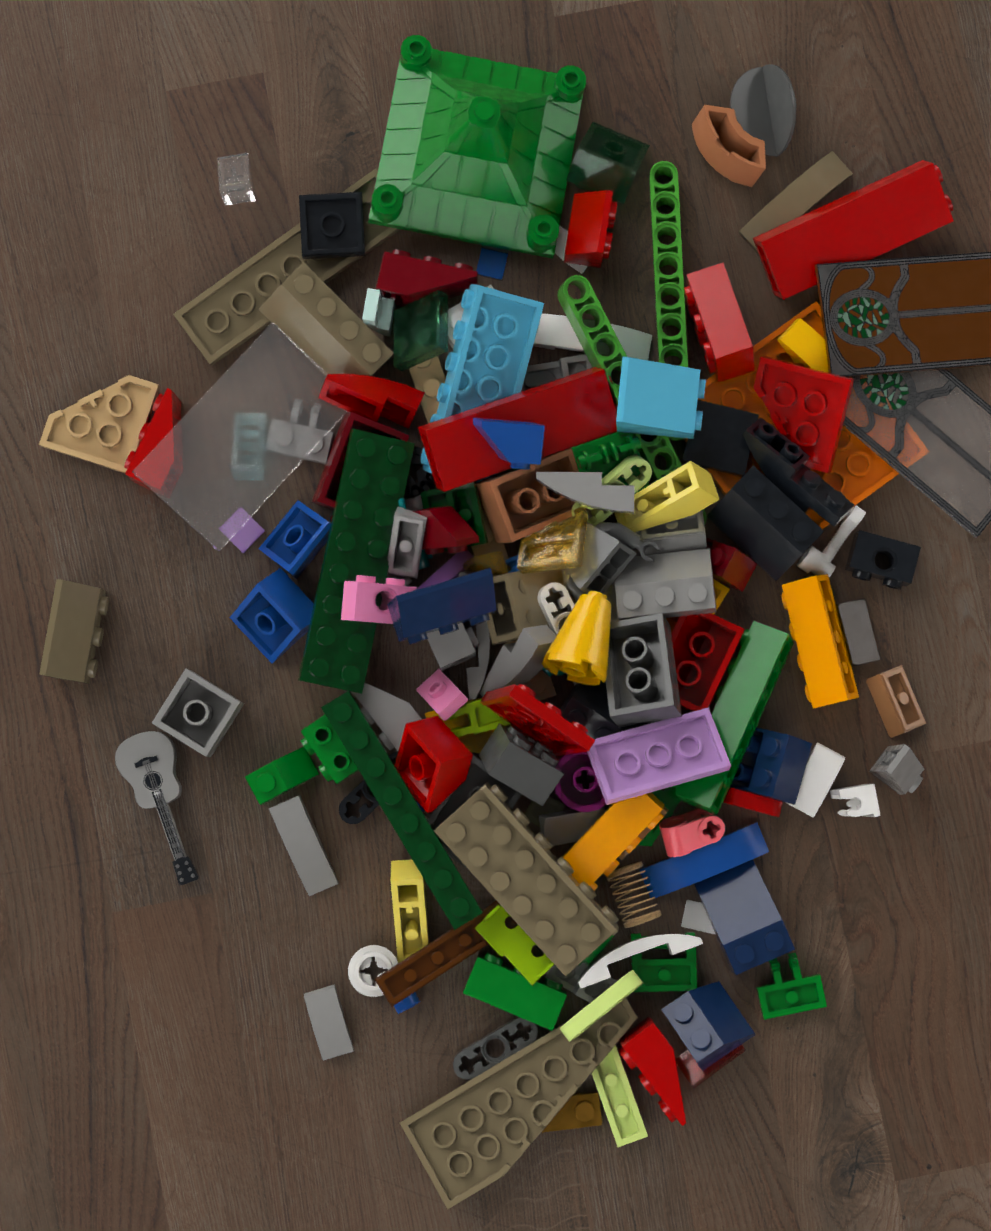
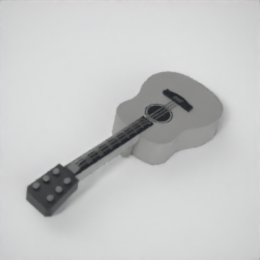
[115,731,199,885]

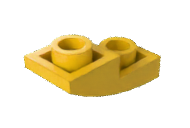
[777,318,828,372]

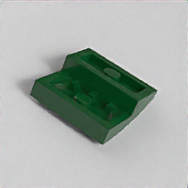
[420,481,488,552]

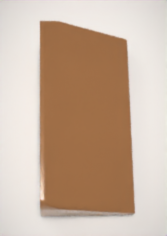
[866,665,926,738]

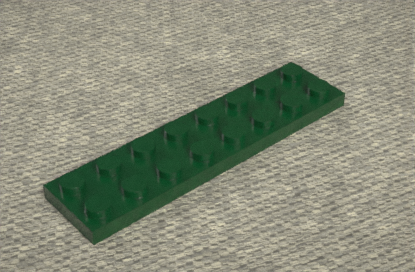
[298,429,415,694]

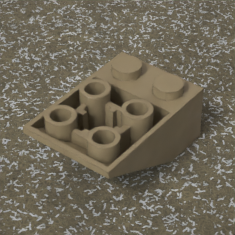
[487,563,577,646]

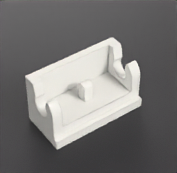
[830,784,881,817]

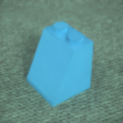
[616,357,706,439]

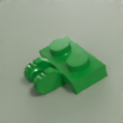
[756,952,827,1020]

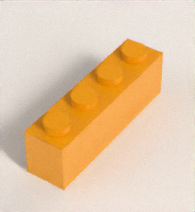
[781,574,859,709]
[563,793,664,891]

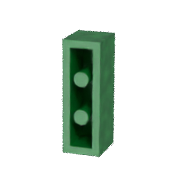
[463,952,567,1031]

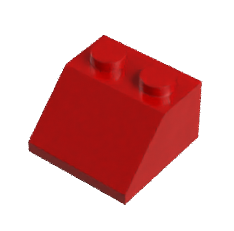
[395,716,473,813]

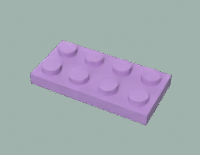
[587,707,731,805]

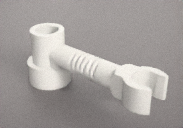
[797,505,866,577]

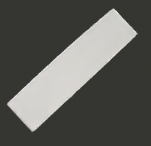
[533,314,652,360]
[577,934,703,989]

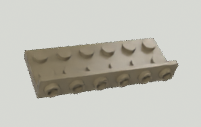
[434,782,619,977]

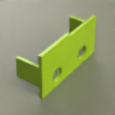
[474,905,554,985]

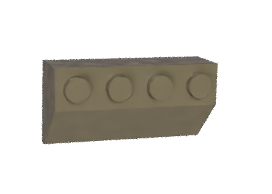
[258,262,394,377]

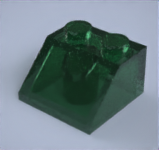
[566,122,650,204]

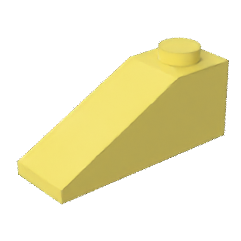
[614,461,720,532]
[390,859,429,963]

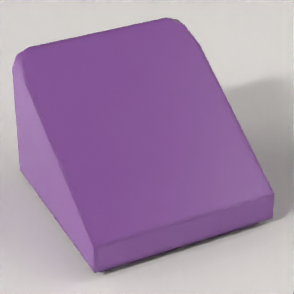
[219,507,265,553]

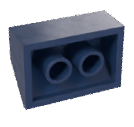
[387,568,497,645]

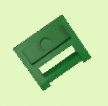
[630,932,697,992]

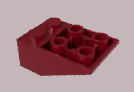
[376,249,478,309]

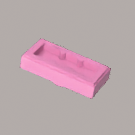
[415,669,468,721]

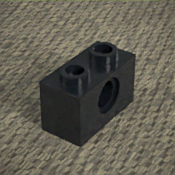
[845,530,921,590]

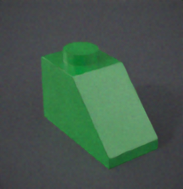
[245,747,319,805]

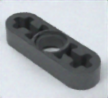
[453,1017,538,1080]

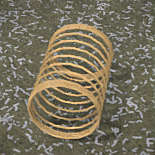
[607,861,662,928]

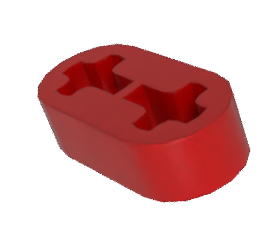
[723,787,783,817]

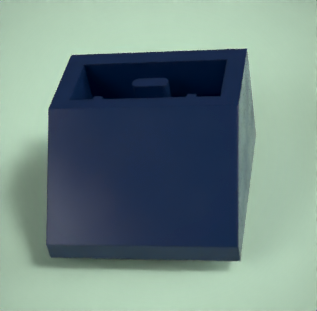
[730,727,812,805]

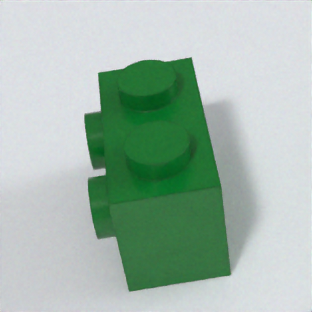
[300,714,359,784]

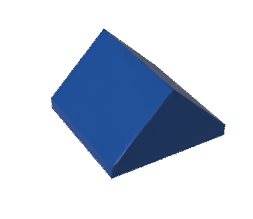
[259,500,331,579]

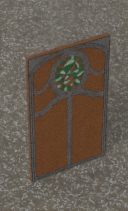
[815,252,991,377]

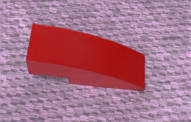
[318,374,425,429]

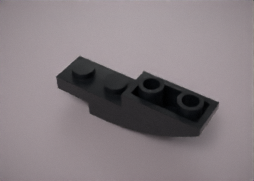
[743,418,854,527]

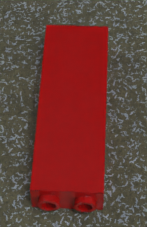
[753,160,954,300]
[418,367,618,492]

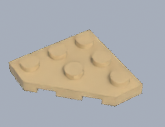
[39,375,160,473]

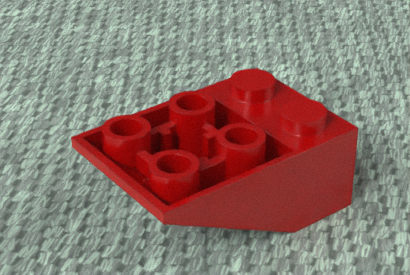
[124,388,183,499]
[618,1016,686,1126]

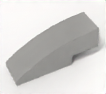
[536,472,634,514]
[479,625,556,697]
[269,796,339,896]

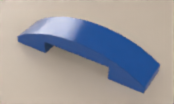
[639,822,769,899]

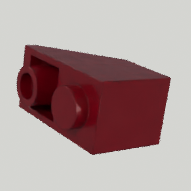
[413,506,479,555]
[705,538,757,592]

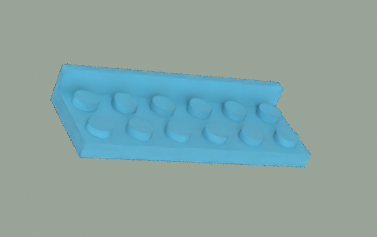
[421,284,544,483]

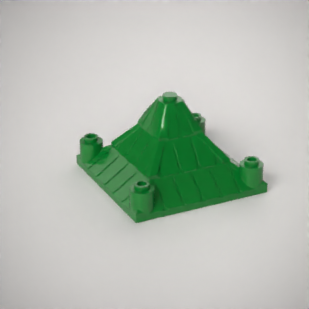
[368,35,586,259]

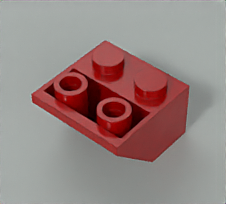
[564,190,618,268]

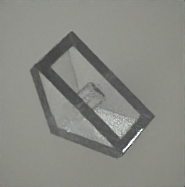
[217,153,256,206]

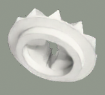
[348,945,398,997]

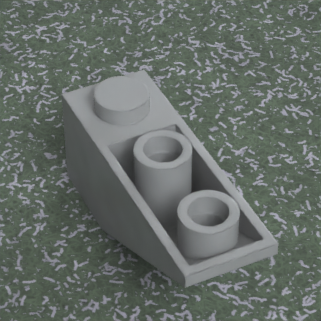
[343,683,422,751]

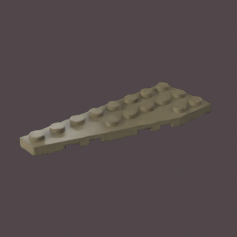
[400,998,638,1210]

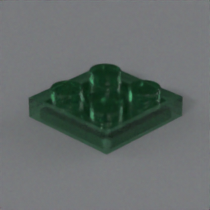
[394,290,448,371]

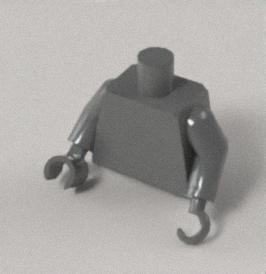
[558,522,660,601]

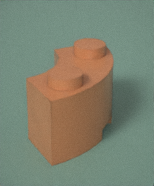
[692,105,766,187]

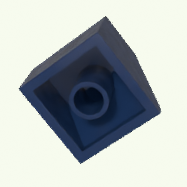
[661,981,756,1071]

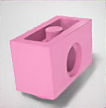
[341,575,417,624]

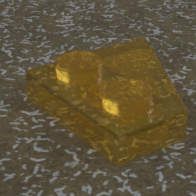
[517,507,588,574]

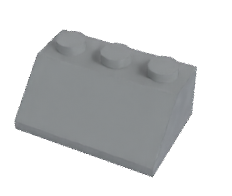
[615,548,717,621]

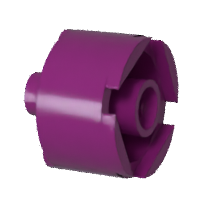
[554,752,606,812]

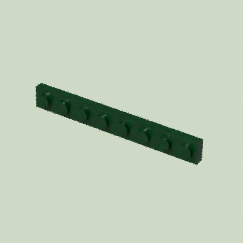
[321,690,484,930]

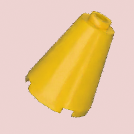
[542,591,611,686]

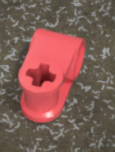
[659,808,725,857]

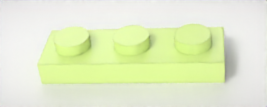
[592,1045,648,1147]

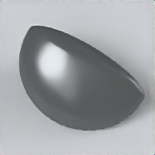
[730,64,797,157]

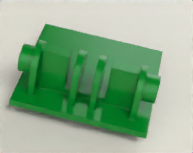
[571,432,650,493]

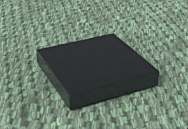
[299,192,366,259]
[682,400,759,477]

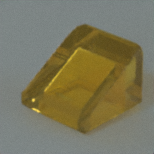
[463,550,508,577]

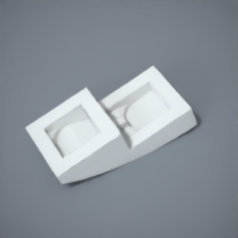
[787,742,845,818]

